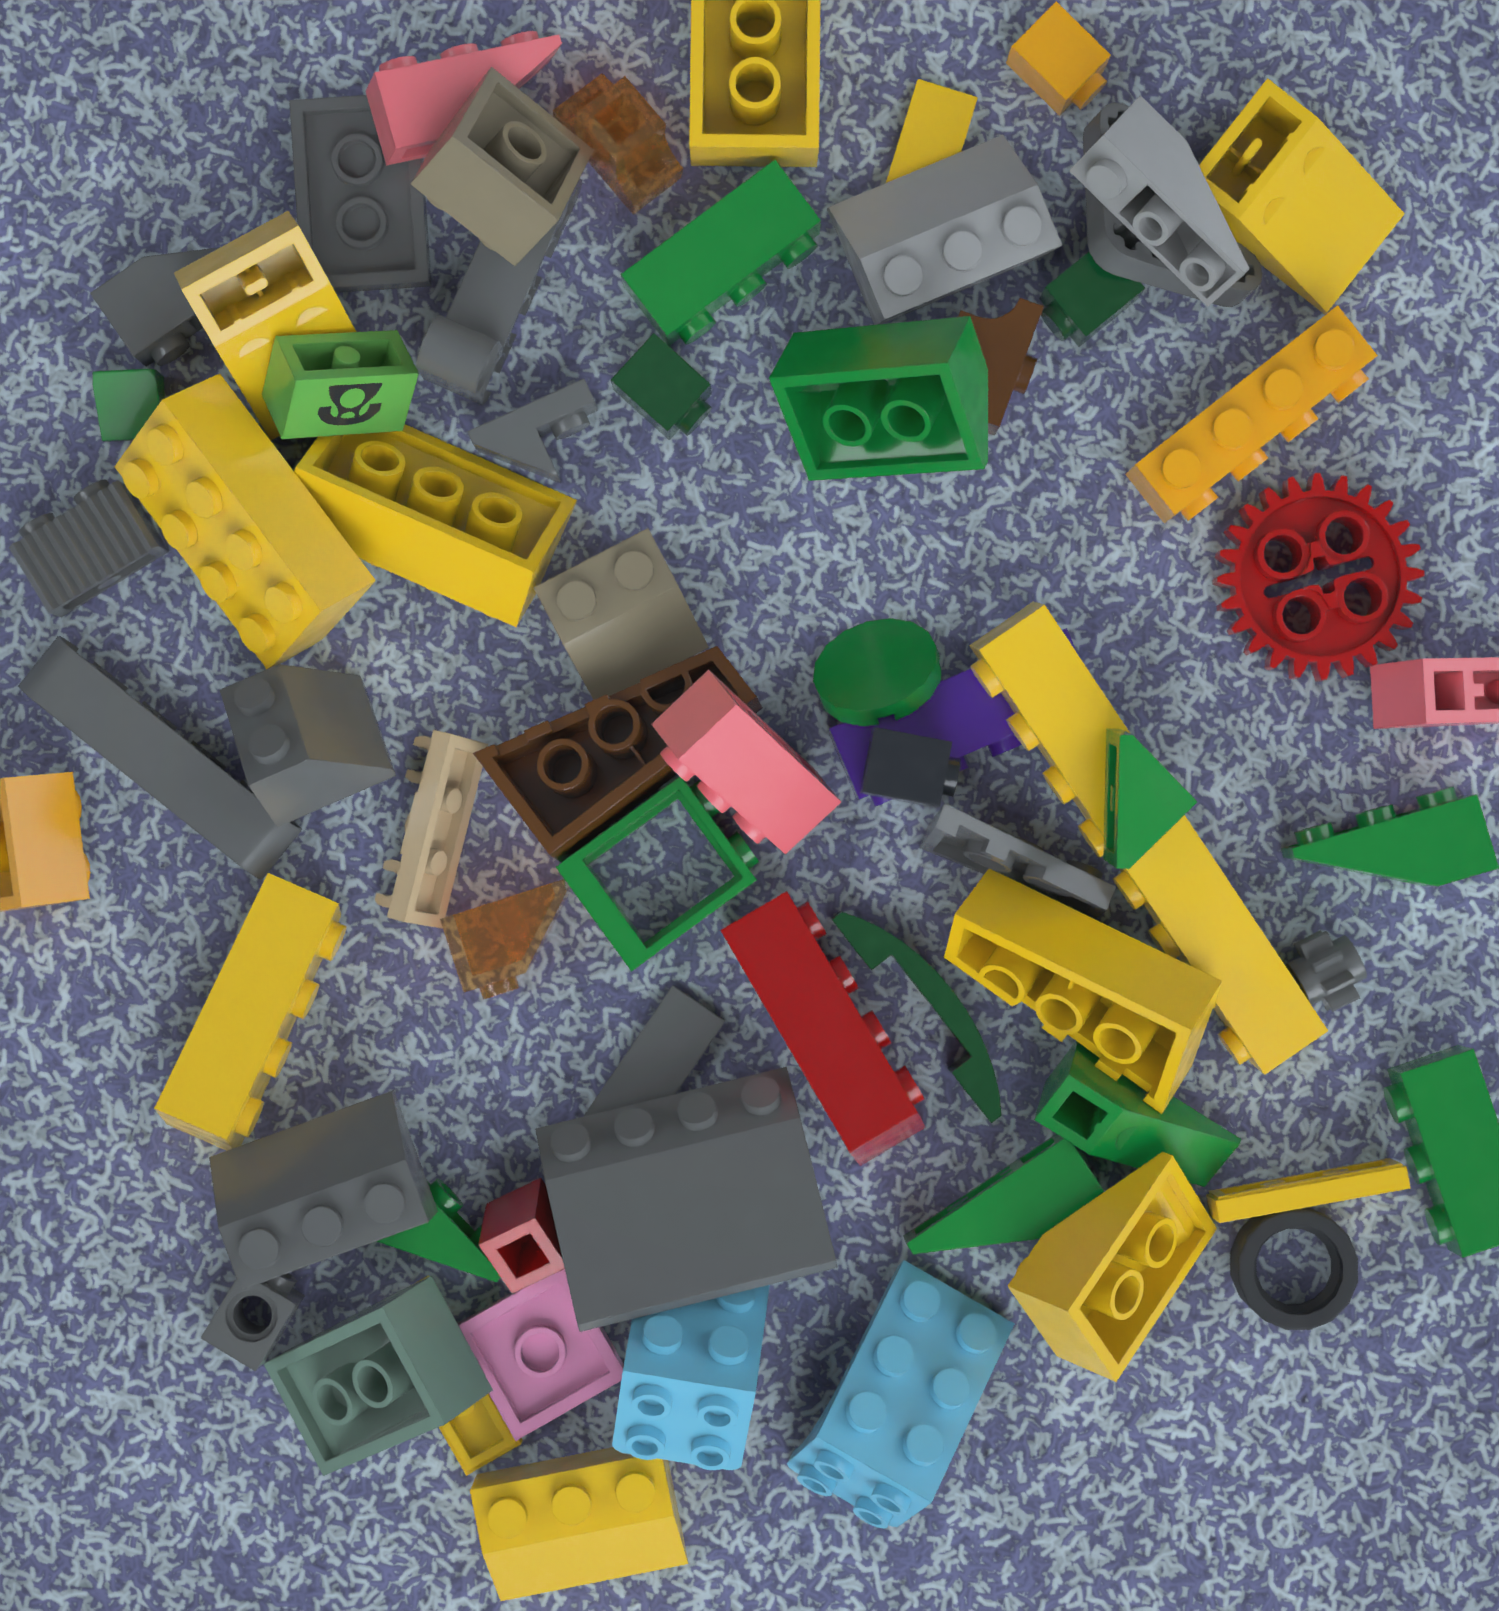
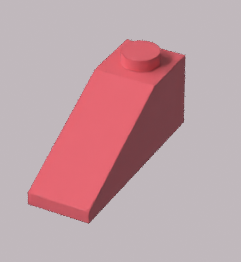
[1370,657,1499,729]

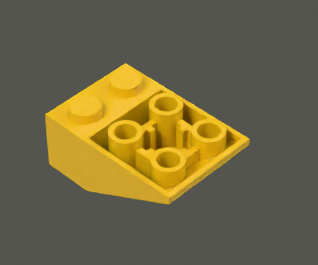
[1199,78,1405,314]
[174,211,356,440]

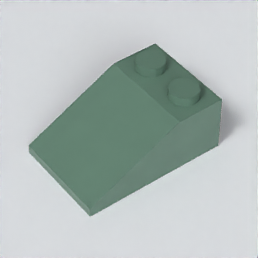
[264,1276,493,1476]

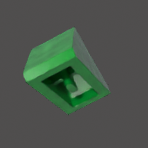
[1103,729,1197,869]

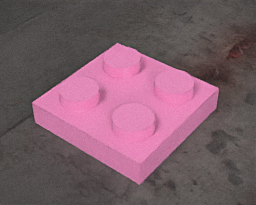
[457,1269,624,1441]

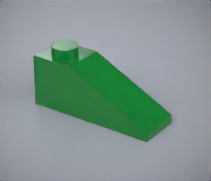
[903,1134,1105,1254]

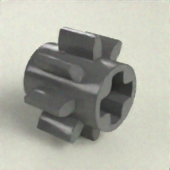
[1286,930,1367,1012]

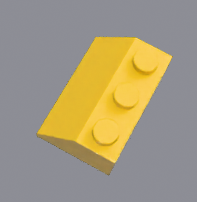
[470,1447,688,1601]

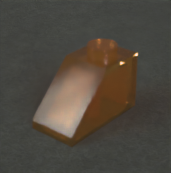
[440,879,571,1000]

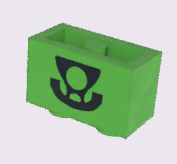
[262,330,419,439]

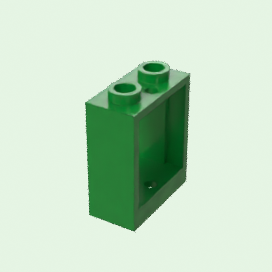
[556,777,759,972]

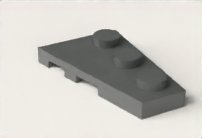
[919,803,1116,919]

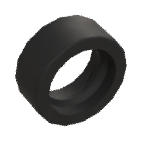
[1230,1207,1358,1330]

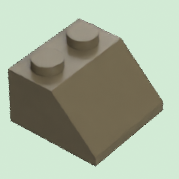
[411,67,594,266]
[533,528,709,700]

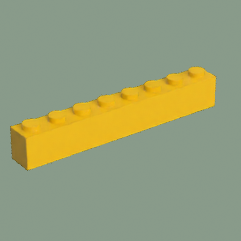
[969,601,1328,1075]

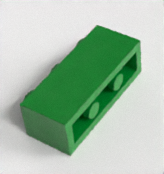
[621,159,821,346]
[1383,1045,1499,1258]

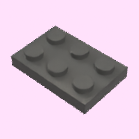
[289,95,432,293]

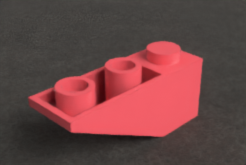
[365,31,562,166]

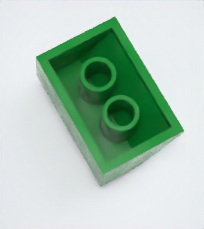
[769,316,988,481]

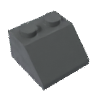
[220,664,396,827]

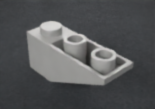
[1069,95,1250,307]

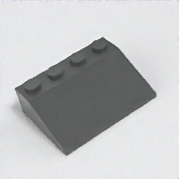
[535,1067,838,1332]

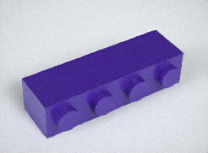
[828,628,1078,807]

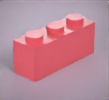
[651,670,841,854]

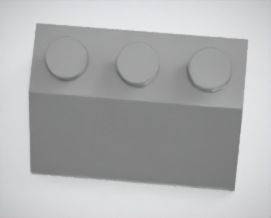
[827,135,1062,325]

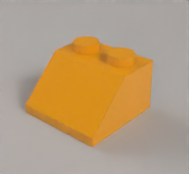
[0,772,90,912]

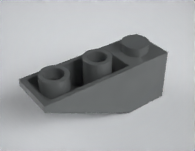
[90,247,220,367]

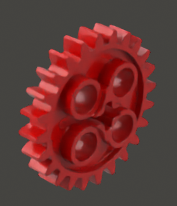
[1212,473,1425,682]

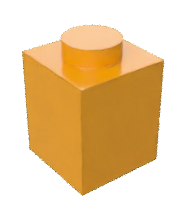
[1006,1,1111,116]

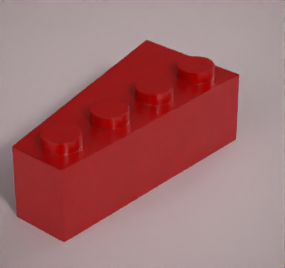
[720,891,926,1166]

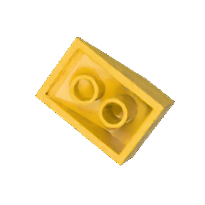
[1008,1152,1217,1382]

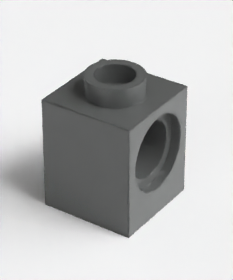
[201,1273,305,1372]

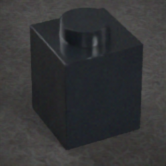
[860,727,961,808]

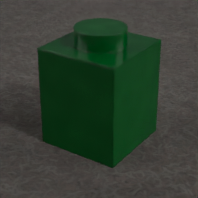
[1039,251,1145,347]
[611,333,712,440]

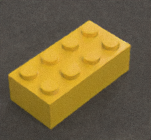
[689,0,821,167]
[114,373,376,669]

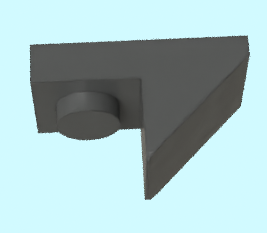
[467,378,598,483]

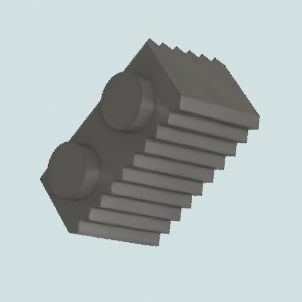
[9,479,169,618]

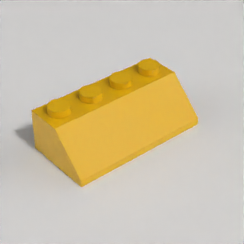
[294,424,577,627]

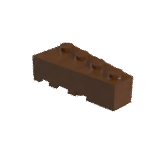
[473,646,763,863]

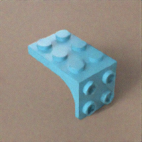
[787,1260,1014,1528]
[612,1285,770,1470]

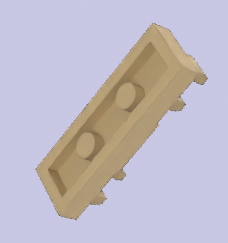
[375,730,488,929]

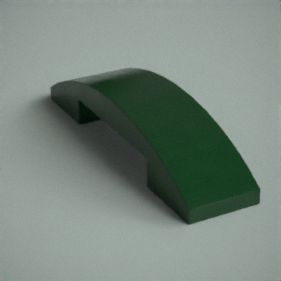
[830,911,1002,1124]

